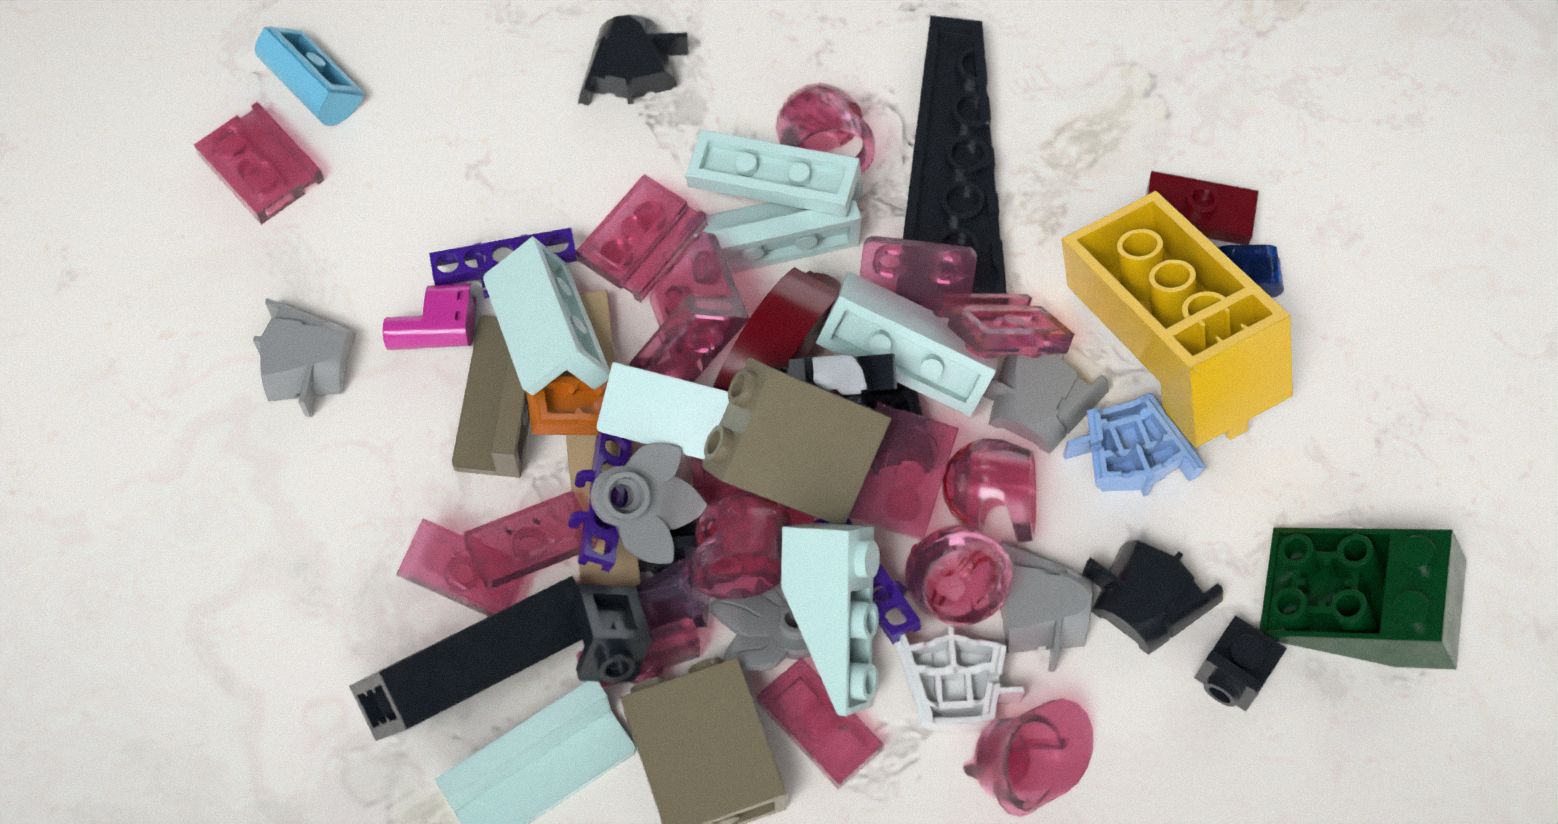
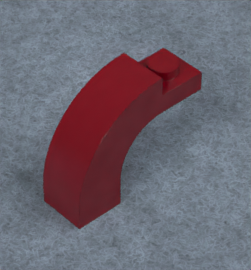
[713,267,841,391]

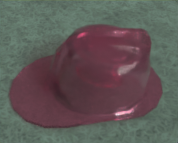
[963,698,1093,817]

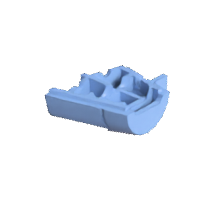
[1063,393,1206,496]

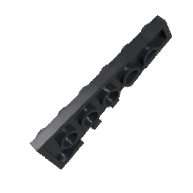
[896,15,1007,312]

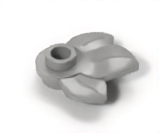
[591,443,707,564]
[710,575,811,671]

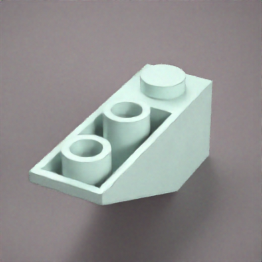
[781,522,880,716]

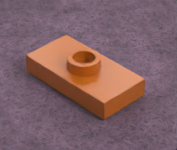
[526,375,608,435]

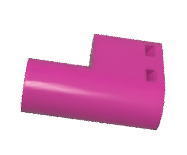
[383,283,477,350]

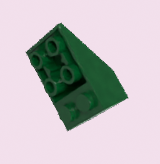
[1259,528,1466,670]

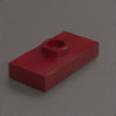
[1146,171,1259,246]

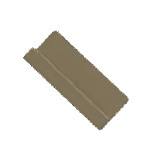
[452,315,530,478]

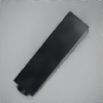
[349,575,582,741]

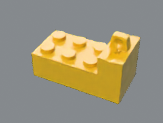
[1061,191,1293,448]

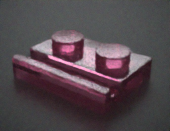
[194,102,325,225]
[576,174,708,303]
[933,293,1075,359]
[848,402,959,541]

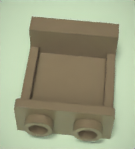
[702,358,892,524]
[620,657,787,824]

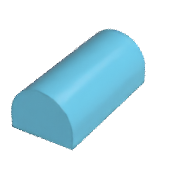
[255,26,365,126]

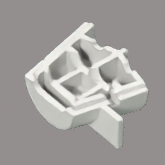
[895,627,1024,732]

